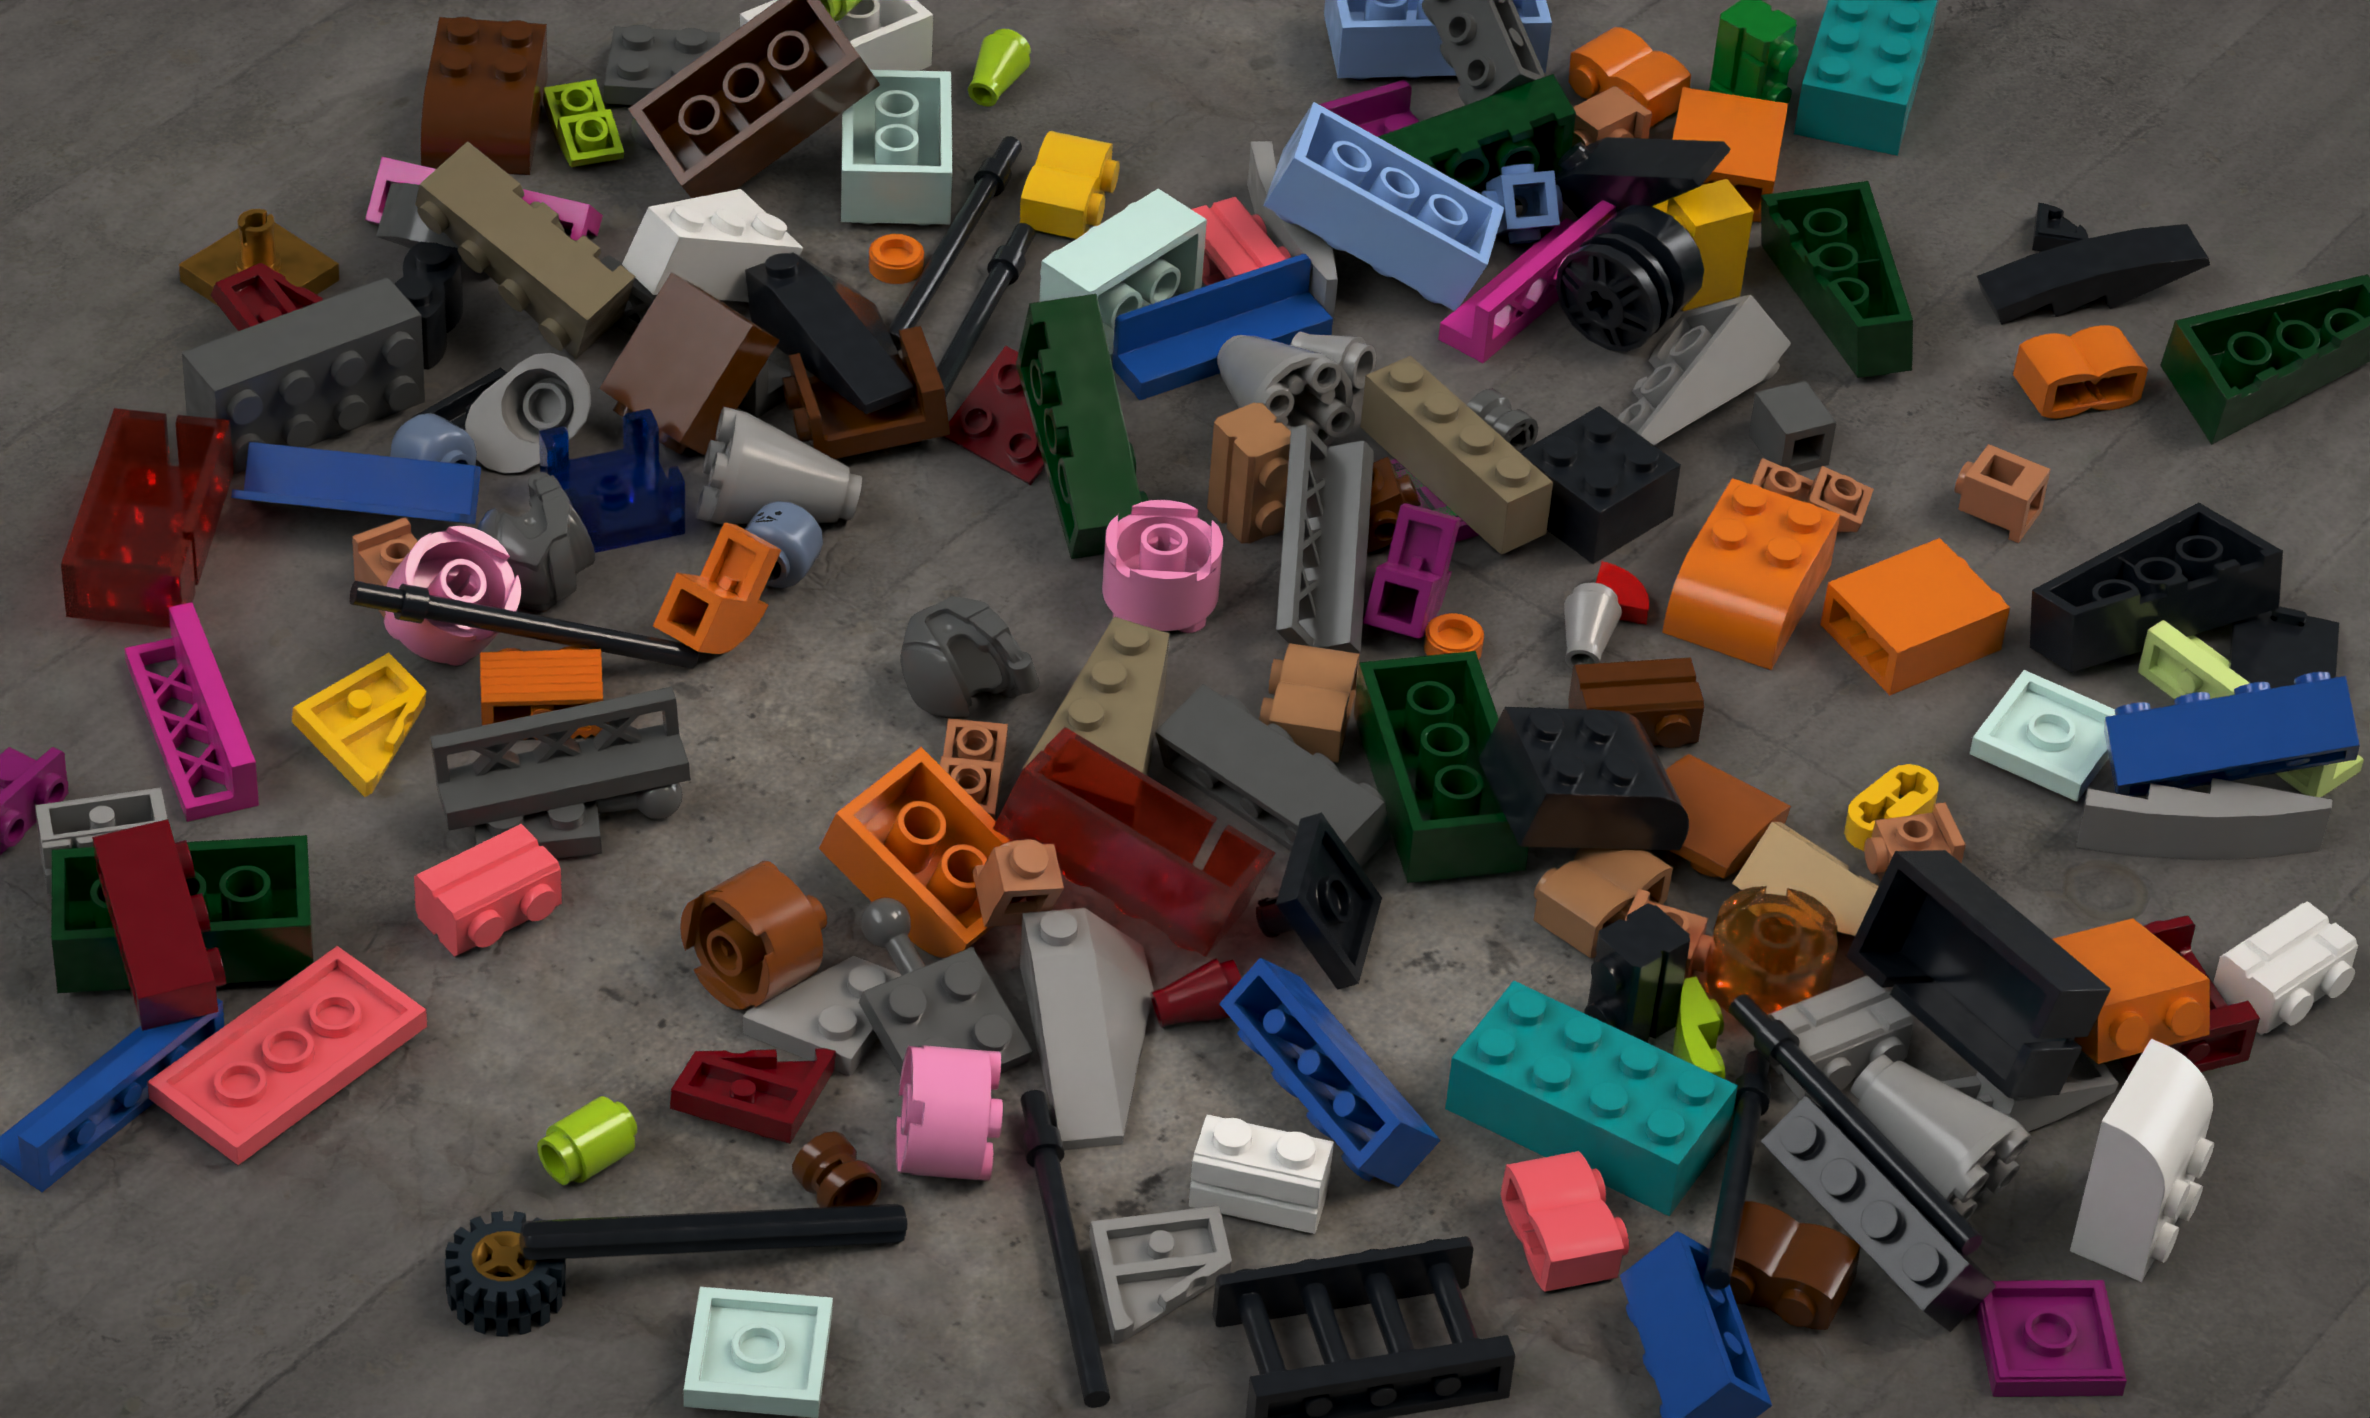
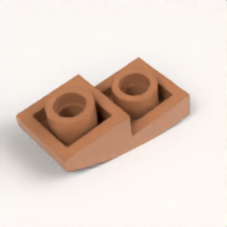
[1750,458,1874,532]
[940,718,1008,820]

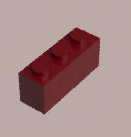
[92,819,226,1031]

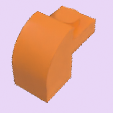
[653,523,781,654]

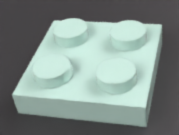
[1969,670,2115,802]
[683,1287,833,1418]

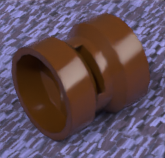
[792,1131,882,1207]

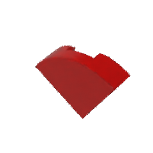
[1596,561,1649,625]

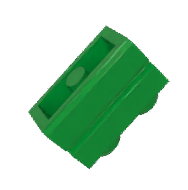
[1709,0,1799,104]

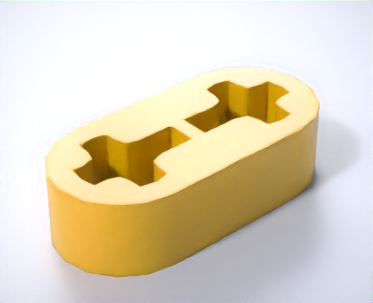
[1844,764,1939,851]

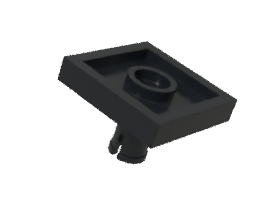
[1256,812,1382,990]

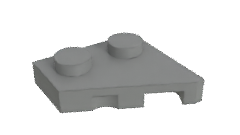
[743,956,902,1076]
[1089,1206,1232,1344]

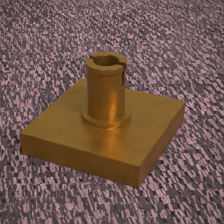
[179,209,340,307]

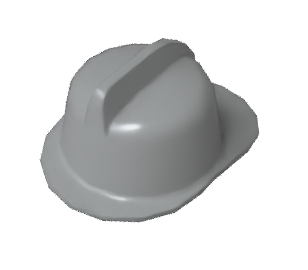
[465,353,591,474]

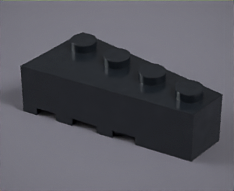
[2030,503,2283,673]

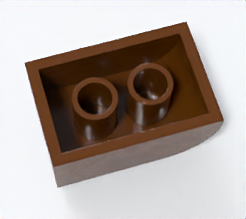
[421,17,548,175]

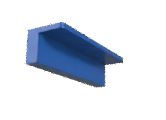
[1112,254,1333,400]
[231,442,481,525]
[0,998,225,1192]

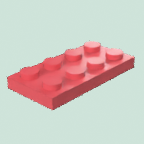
[147,946,427,1165]

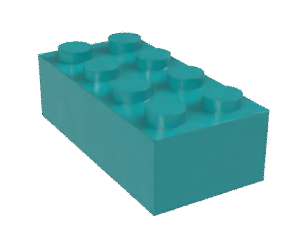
[1794,0,1939,156]
[1445,980,1738,1216]

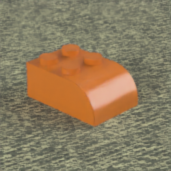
[1662,478,1840,670]
[819,747,1026,958]

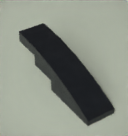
[1977,224,2210,325]

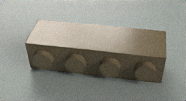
[1360,355,1553,555]

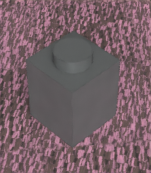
[1748,380,1836,473]

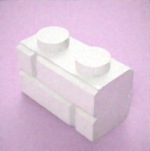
[2213,901,2358,1035]
[1189,1114,1334,1234]

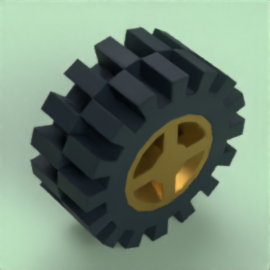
[444,1211,566,1337]

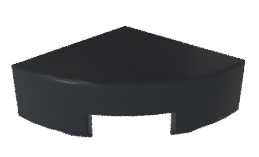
[2032,202,2088,252]

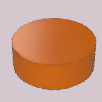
[869,234,924,284]
[1424,613,1484,660]

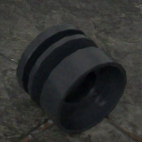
[1555,205,1704,352]

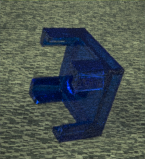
[539,409,685,553]

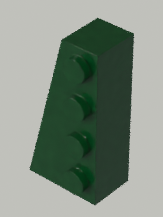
[1378,74,1576,206]
[1761,181,1913,378]
[2160,274,2370,445]

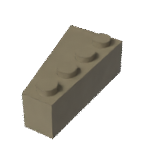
[415,141,636,359]
[1020,617,1170,856]

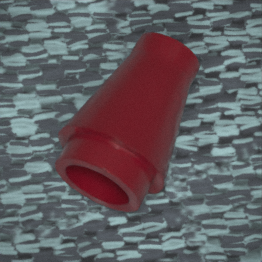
[1150,958,1241,1028]

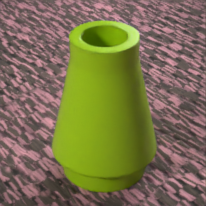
[968,29,1031,107]

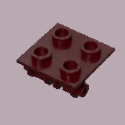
[943,346,1045,485]

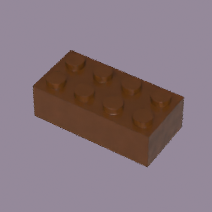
[628,0,880,198]

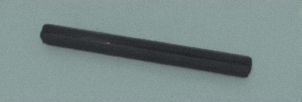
[519,1204,908,1261]

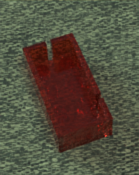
[61,408,234,628]
[993,727,1276,957]

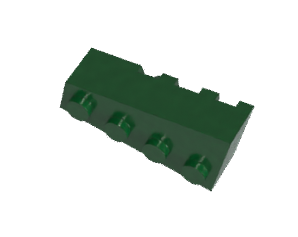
[1016,294,1148,559]

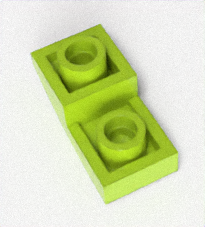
[543,79,624,167]
[1673,976,1726,1079]

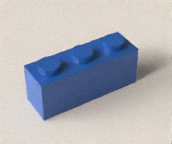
[1620,1231,1772,1418]

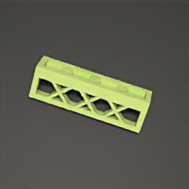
[2138,620,2364,797]

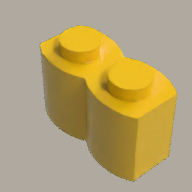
[1020,131,1120,239]

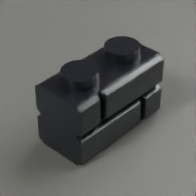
[1584,903,1690,1043]

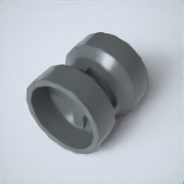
[1467,388,1539,452]

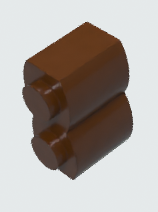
[1730,1201,1861,1330]

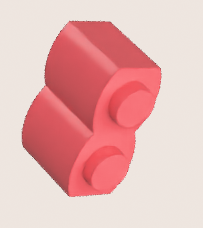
[1500,1151,1629,1292]

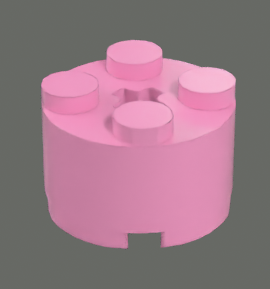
[1102,500,1223,633]
[384,526,521,666]
[896,1046,1003,1181]

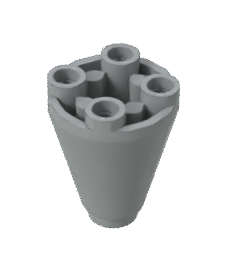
[1217,335,1355,446]
[695,407,862,524]
[1850,1054,2032,1221]

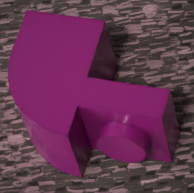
[1363,503,1461,639]

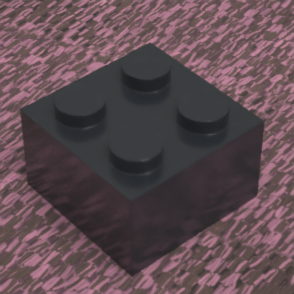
[1520,406,1681,564]

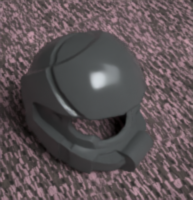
[477,472,595,611]
[900,596,1040,719]

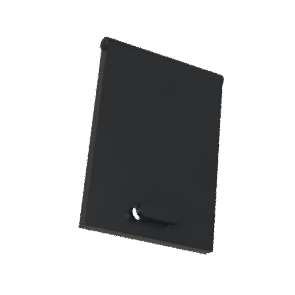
[2229,606,2339,689]

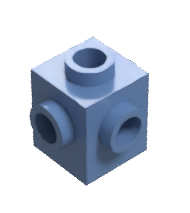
[1481,164,1563,244]

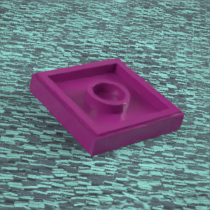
[1975,1280,2127,1397]

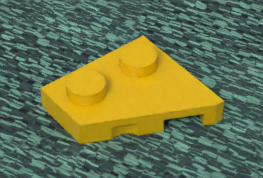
[292,652,427,797]

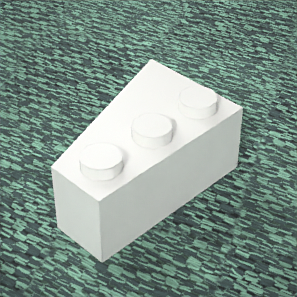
[622,189,803,302]

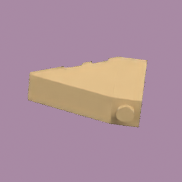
[1732,822,1879,936]

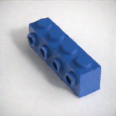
[2104,672,2360,797]
[1219,958,1441,1187]

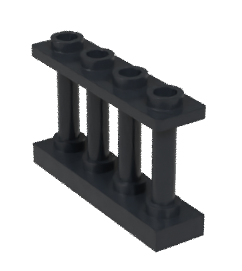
[1212,1236,1515,1418]

